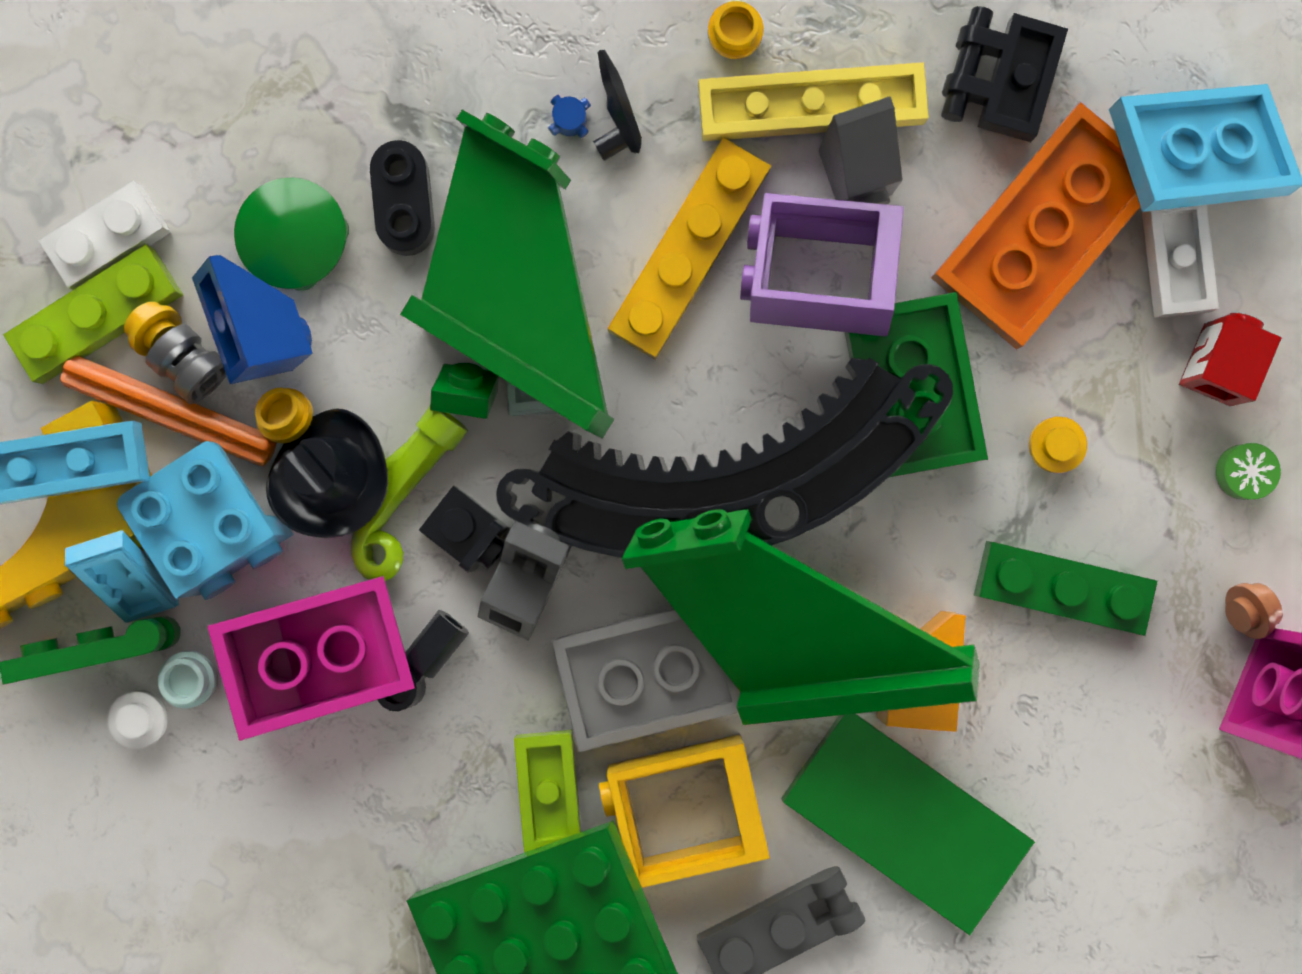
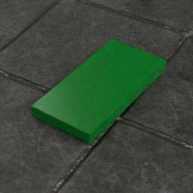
[781,714,1035,936]

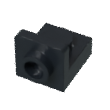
[419,486,509,573]

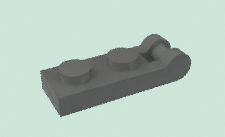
[697,866,865,974]

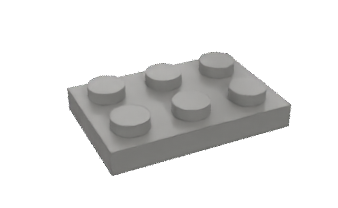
[551,609,741,752]

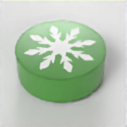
[1216,443,1281,500]

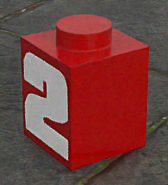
[1179,313,1282,406]

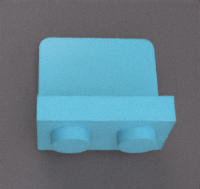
[117,441,294,600]

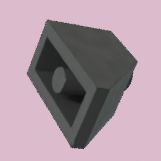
[818,96,903,204]

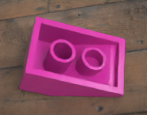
[207,576,415,741]

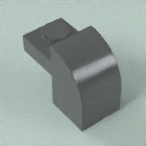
[477,521,572,641]

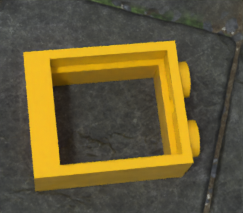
[599,734,770,888]

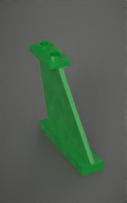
[400,109,614,439]
[621,509,980,725]

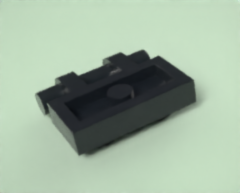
[941,6,1068,143]

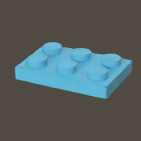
[1109,84,1302,212]

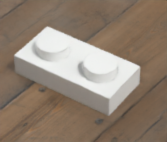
[38,180,171,290]
[1142,205,1219,318]

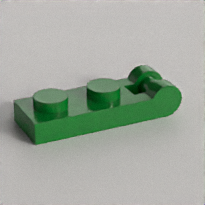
[0,616,181,685]

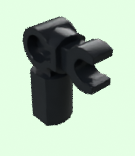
[377,610,469,712]

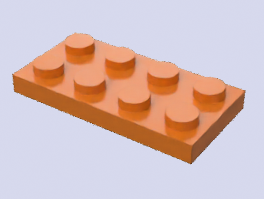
[931,102,1141,350]

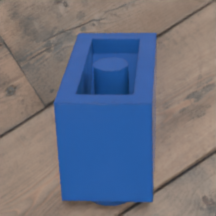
[192,255,313,384]

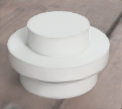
[108,691,168,749]

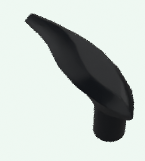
[593,50,642,161]

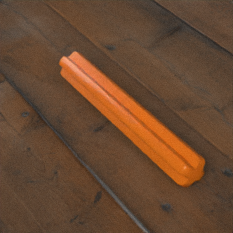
[60,356,277,466]

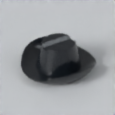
[266,408,388,538]

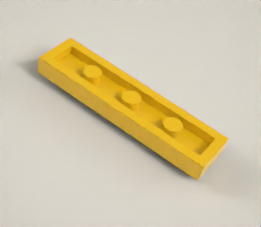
[607,137,771,360]

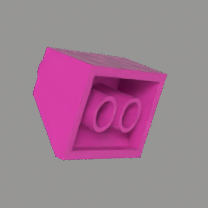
[1219,628,1302,760]

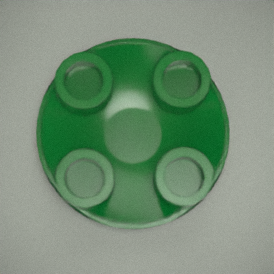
[234,177,349,291]

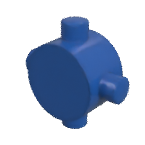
[548,95,591,138]

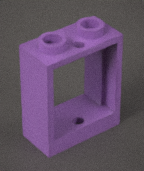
[740,193,904,336]

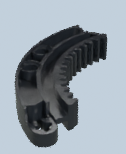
[496,357,953,558]

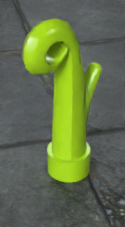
[351,406,469,581]

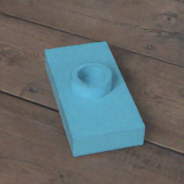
[65,530,179,623]

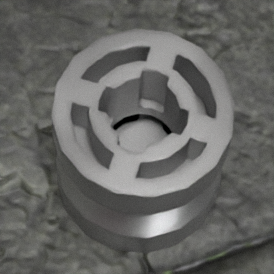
[146,324,226,404]

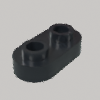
[370,140,435,256]

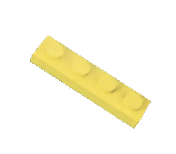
[698,62,929,142]

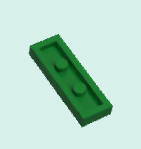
[974,541,1158,636]

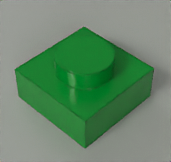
[430,363,499,419]

